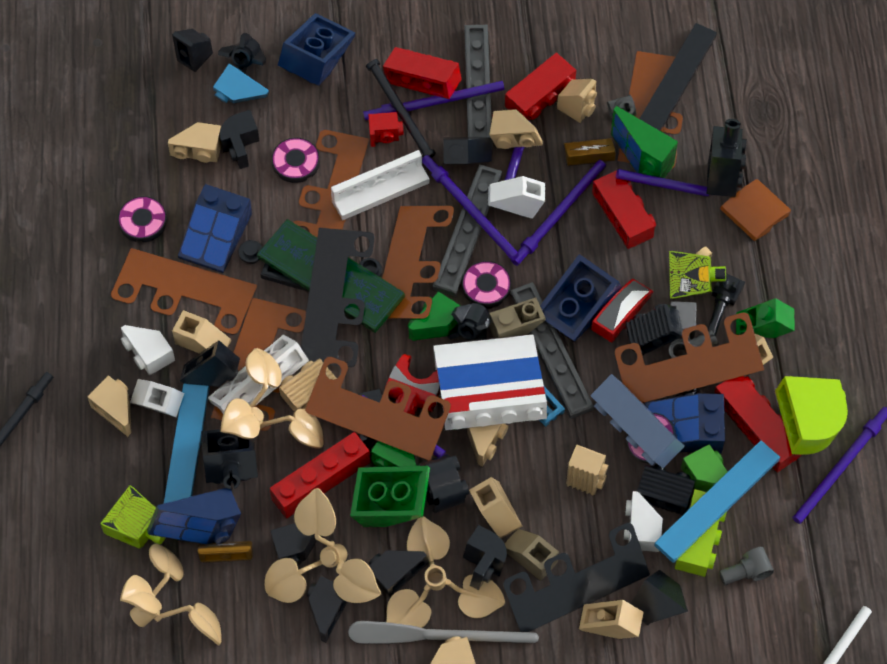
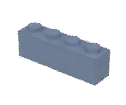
[590,374,685,468]

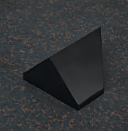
[630,570,688,625]

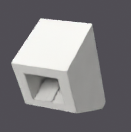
[488,176,545,219]
[121,325,175,376]
[130,379,184,417]
[624,491,663,552]

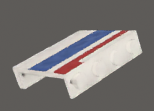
[434,335,547,430]

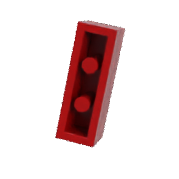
[383,47,462,99]
[505,52,576,121]
[592,170,656,249]

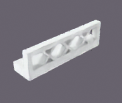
[331,150,429,221]
[208,335,309,414]

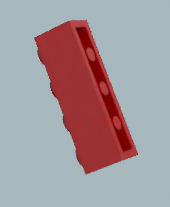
[714,376,801,473]
[270,432,370,519]

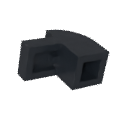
[220,110,259,169]
[463,525,507,590]

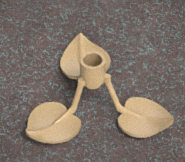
[221,348,324,449]
[265,488,381,603]
[386,516,505,628]
[120,543,221,646]

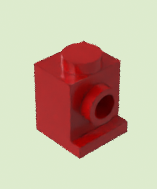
[368,112,404,147]

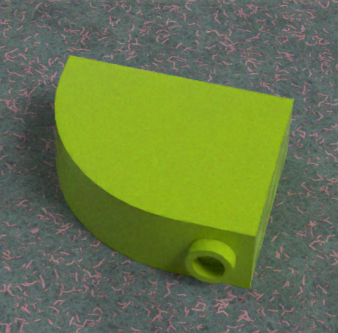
[775,376,848,455]

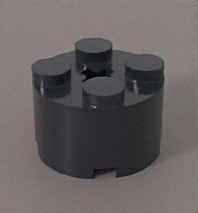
[417,454,469,513]

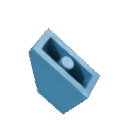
[213,64,269,103]

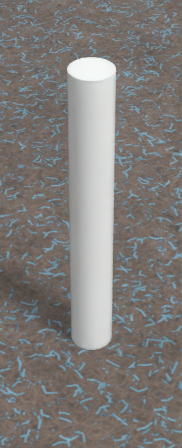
[823,606,872,664]

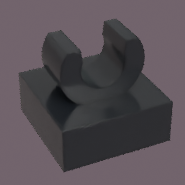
[711,273,745,306]

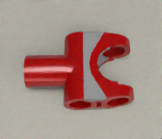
[385,354,441,416]

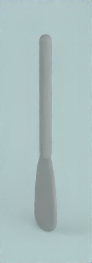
[348,621,539,644]

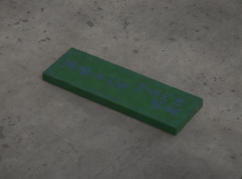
[257,219,405,333]

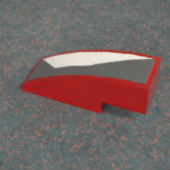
[591,279,653,343]

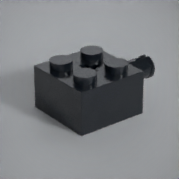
[706,119,747,197]
[201,429,258,489]

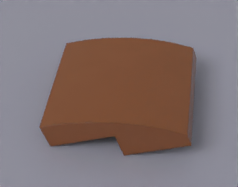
[720,179,791,241]

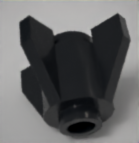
[218,33,266,74]
[447,303,491,341]

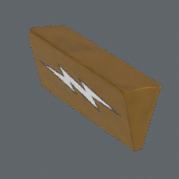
[564,138,616,166]
[198,541,253,562]

